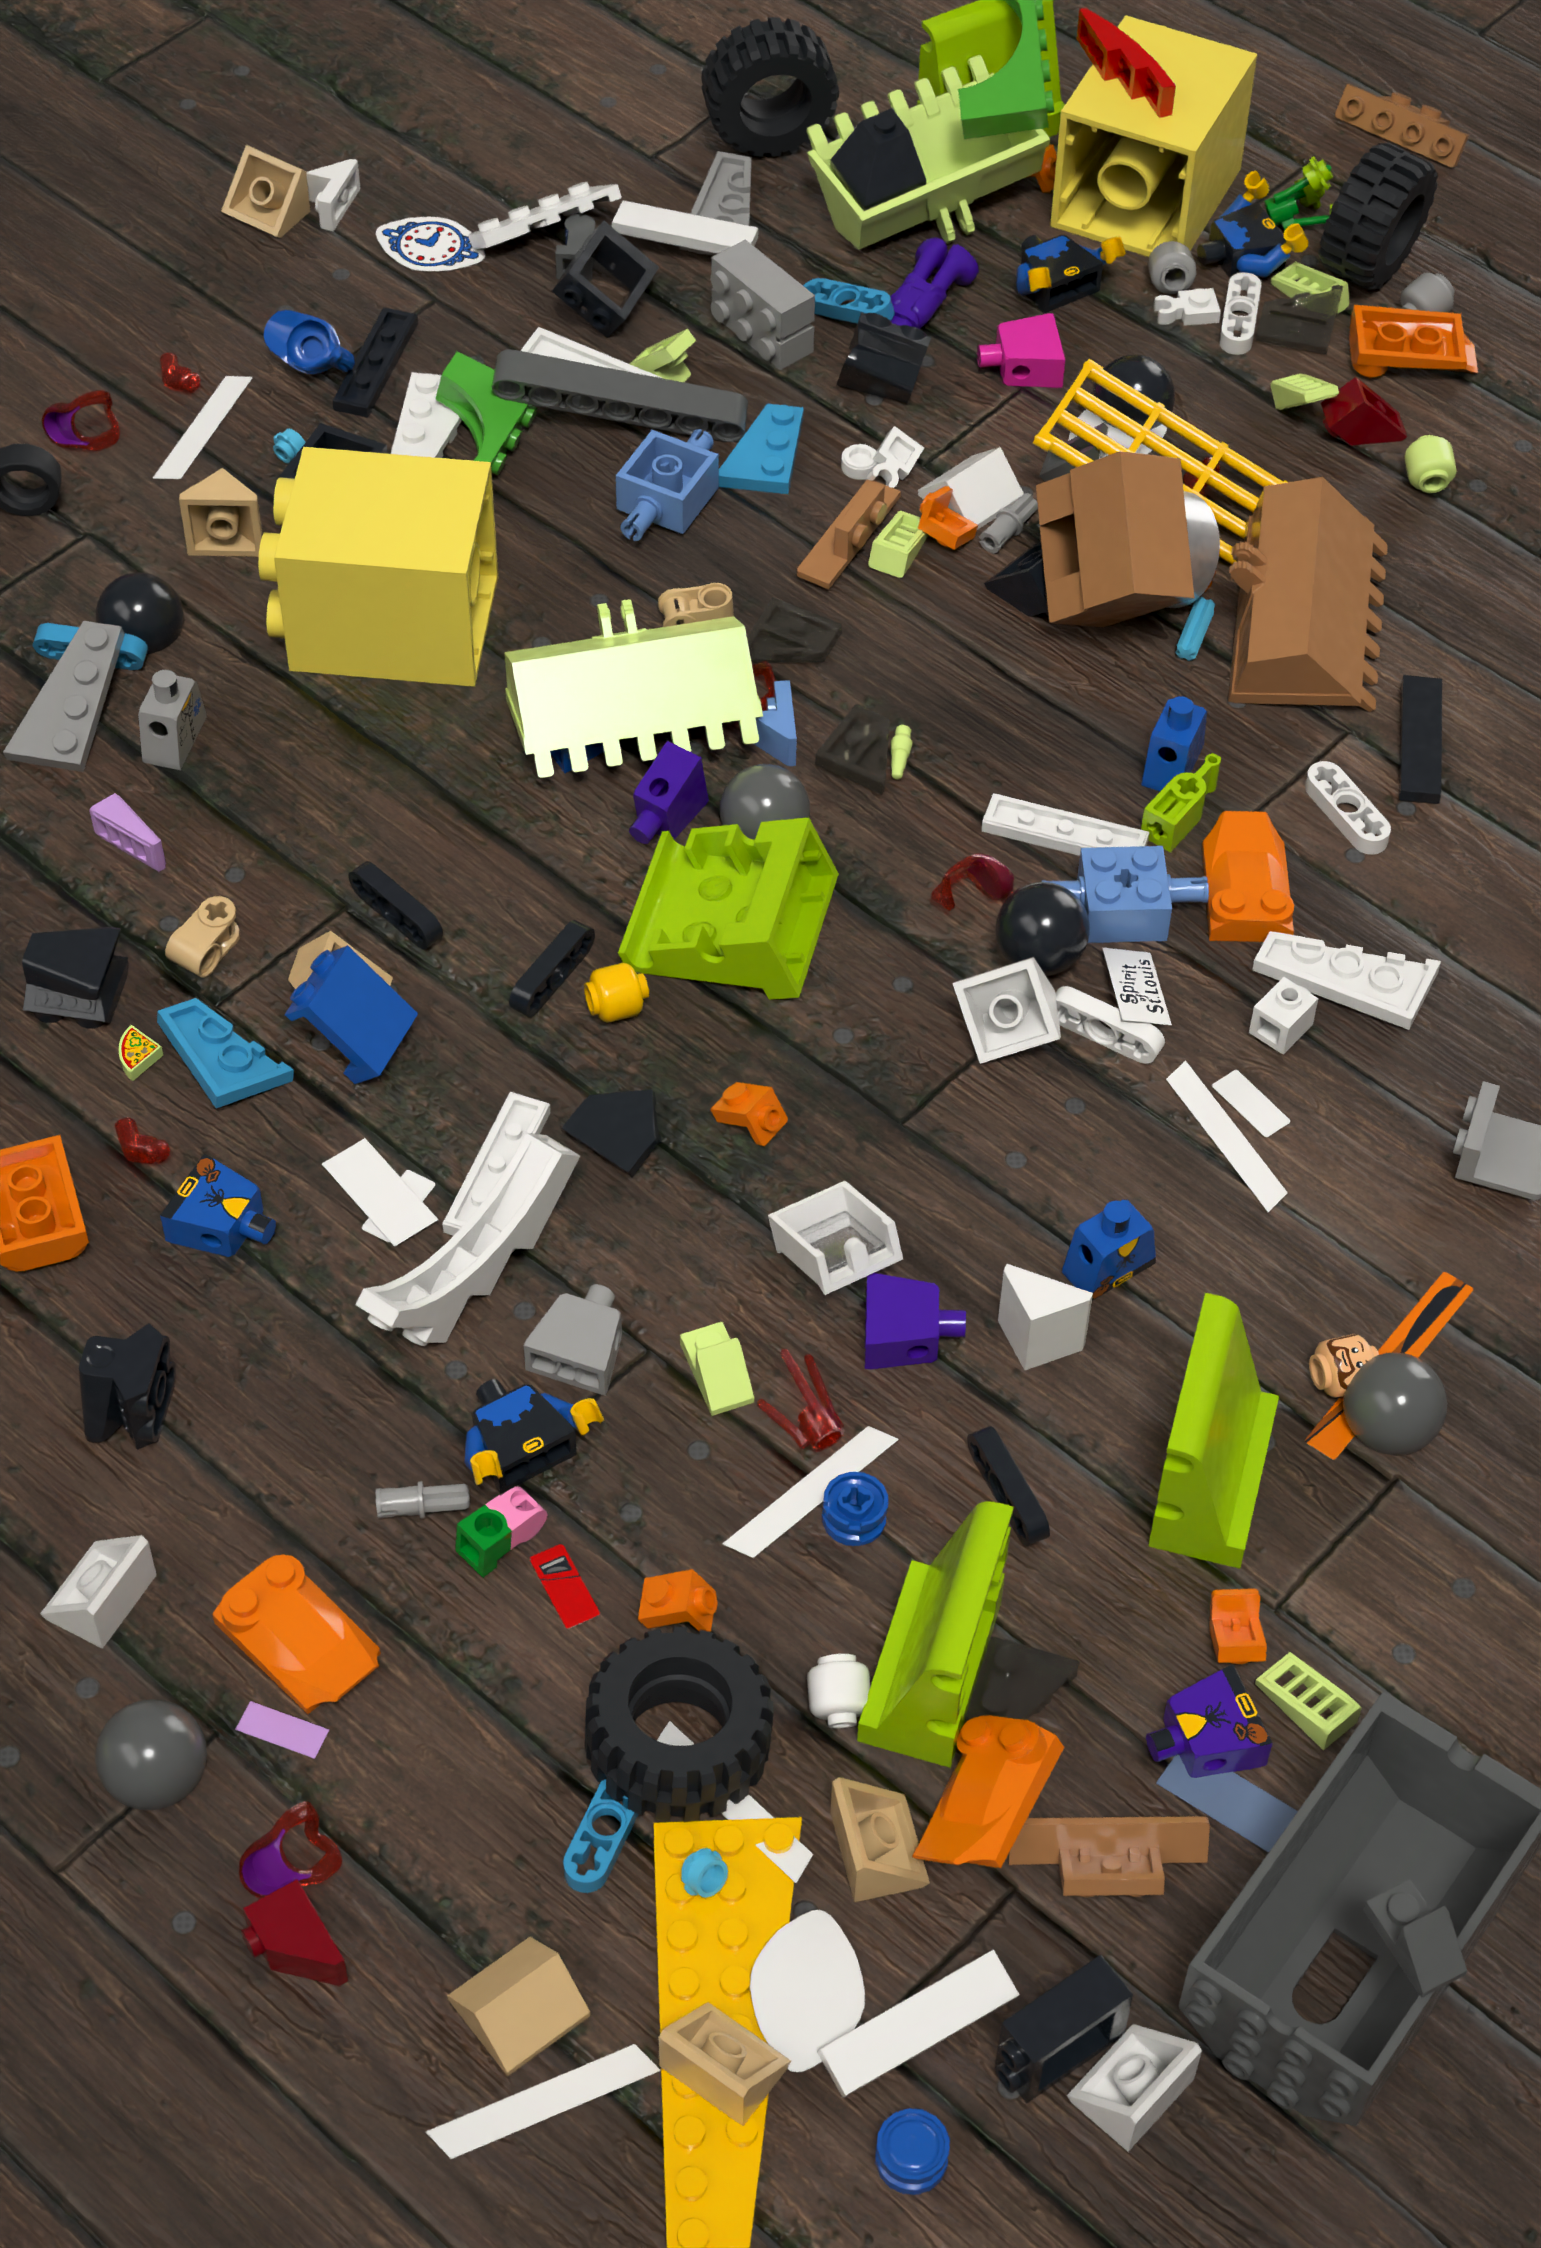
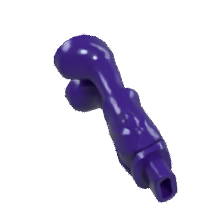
[890,238,979,329]

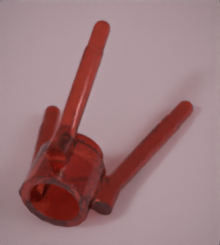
[757,1349,844,1452]

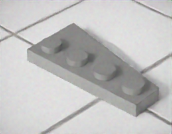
[680,151,751,256]
[3,621,125,772]

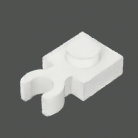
[1153,288,1221,326]
[867,426,924,488]

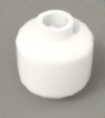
[807,1654,871,1729]

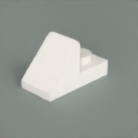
[306,159,360,231]

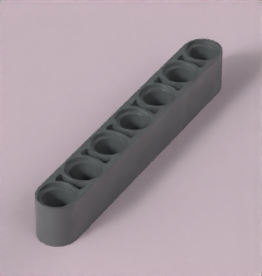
[492,349,748,442]

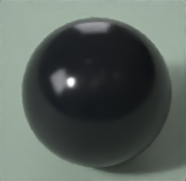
[1093,354,1175,430]
[95,572,184,655]
[995,882,1090,976]

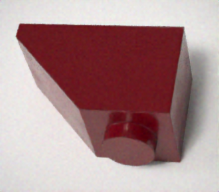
[1321,377,1407,446]
[241,1879,349,1986]

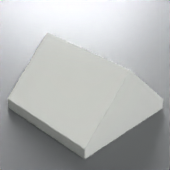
[918,447,1024,530]
[953,957,1061,1064]
[998,1264,1093,1370]
[40,1535,157,1649]
[1067,2024,1202,2152]

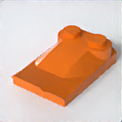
[1349,305,1478,378]
[1202,811,1294,942]
[0,1135,89,1272]
[212,1554,381,1714]
[912,1715,1064,1868]

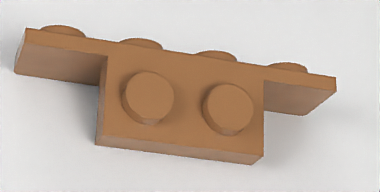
[1335,84,1469,167]
[797,479,901,589]
[1008,1816,1210,1897]

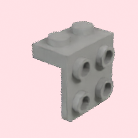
[1453,1081,1541,1200]

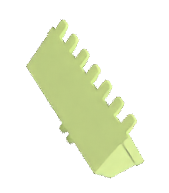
[807,55,1050,249]
[504,599,763,778]

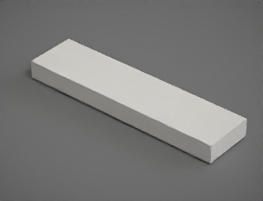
[612,200,758,254]
[981,793,1149,856]
[443,1092,551,1236]
[817,1950,1019,2098]

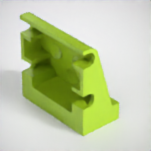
[917,0,1065,137]
[618,817,839,1000]
[1148,1292,1279,1569]
[857,1501,1014,1768]

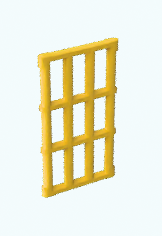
[1033,359,1287,564]

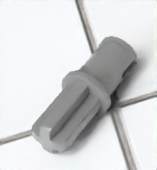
[979,493,1038,553]
[376,1481,470,1519]

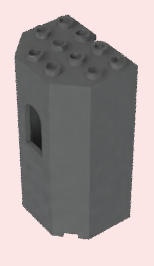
[1178,1691,1541,2126]

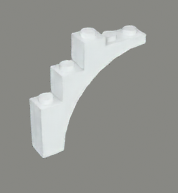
[356,1133,580,1346]

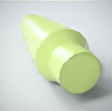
[891,725,913,780]

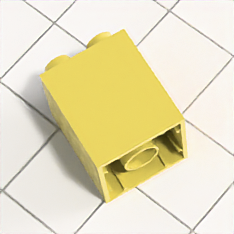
[1050,15,1257,257]
[258,447,498,687]

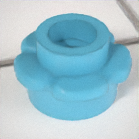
[273,428,305,463]
[681,1848,728,1897]

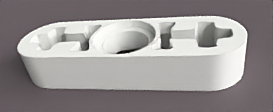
[1219,273,1261,355]
[1305,761,1391,855]
[1055,986,1165,1064]

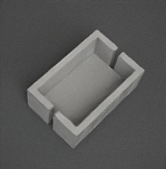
[711,239,815,370]

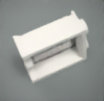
[768,1181,903,1295]

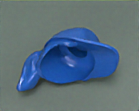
[264,310,355,374]

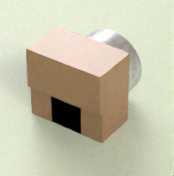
[1036,451,1220,627]

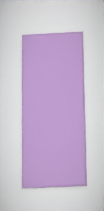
[235,1701,329,1759]

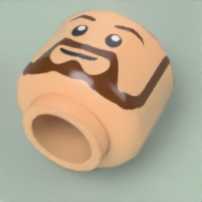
[1309,1334,1379,1398]

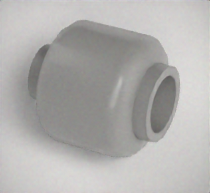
[1147,241,1197,295]
[1400,273,1455,313]

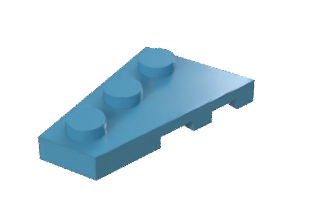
[719,404,804,494]
[157,998,294,1108]

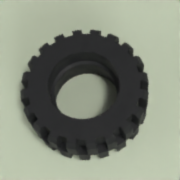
[701,17,839,157]
[1319,143,1438,290]
[585,1627,774,1822]

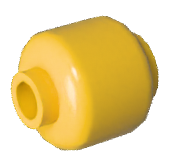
[584,963,649,1023]

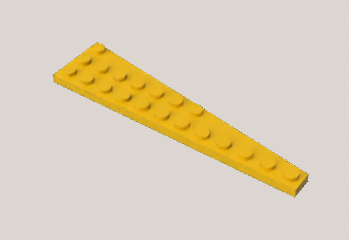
[653,1817,802,2248]

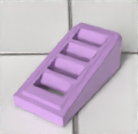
[90,793,166,872]

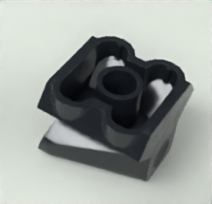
[836,312,931,403]
[22,927,128,1029]
[79,1323,176,1450]

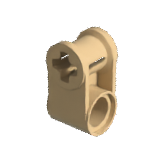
[658,583,734,627]
[165,896,240,978]

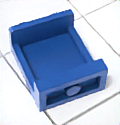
[285,945,418,1084]

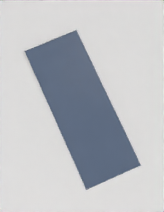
[1156,1755,1298,1852]

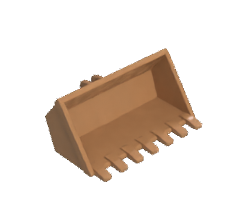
[1228,477,1388,712]

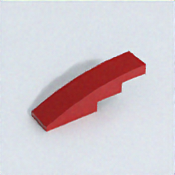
[1077,8,1176,118]

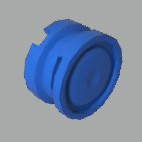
[822,1472,888,1546]
[875,2108,950,2195]

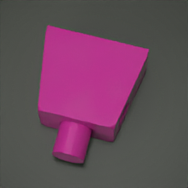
[977,313,1065,388]

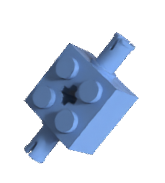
[616,429,719,541]
[1041,846,1209,943]

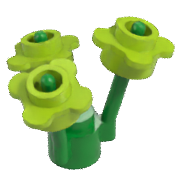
[1264,156,1333,231]

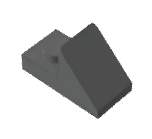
[1363,1879,1467,1998]

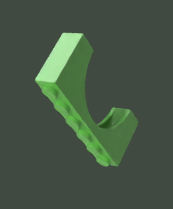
[958,0,1054,139]
[435,351,537,475]

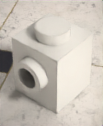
[1249,977,1319,1055]

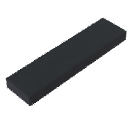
[332,307,418,418]
[1399,675,1442,804]

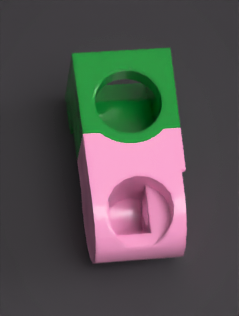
[455,1486,548,1578]

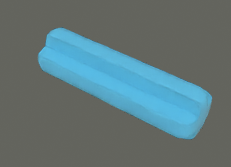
[1176,597,1215,661]

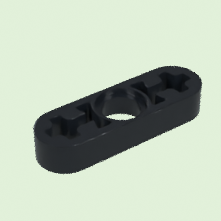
[348,861,443,949]
[509,920,595,1017]
[967,1426,1050,1546]

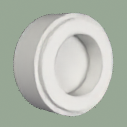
[841,444,878,480]

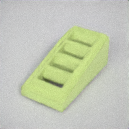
[1271,262,1350,321]
[1271,374,1339,410]
[868,511,929,578]
[1255,1652,1362,1751]

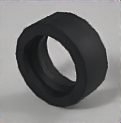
[0,444,62,516]

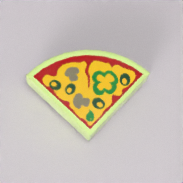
[118,1025,163,1081]

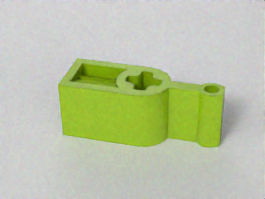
[1141,753,1221,853]

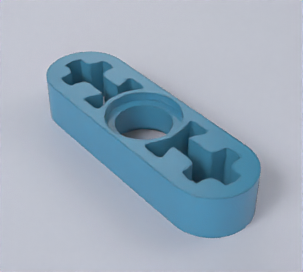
[803,278,895,323]
[33,623,148,670]
[563,1779,639,1893]

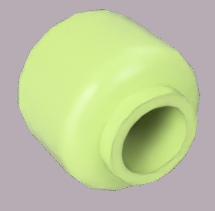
[1404,435,1457,493]

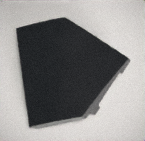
[562,1089,662,1178]

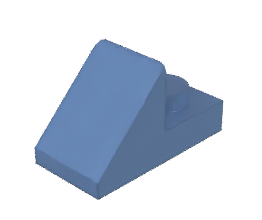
[754,680,797,766]

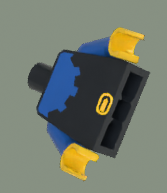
[1197,171,1308,278]
[1016,235,1126,314]
[464,1379,604,1494]

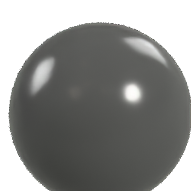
[720,764,810,840]
[1343,1353,1448,1456]
[95,1699,207,1810]

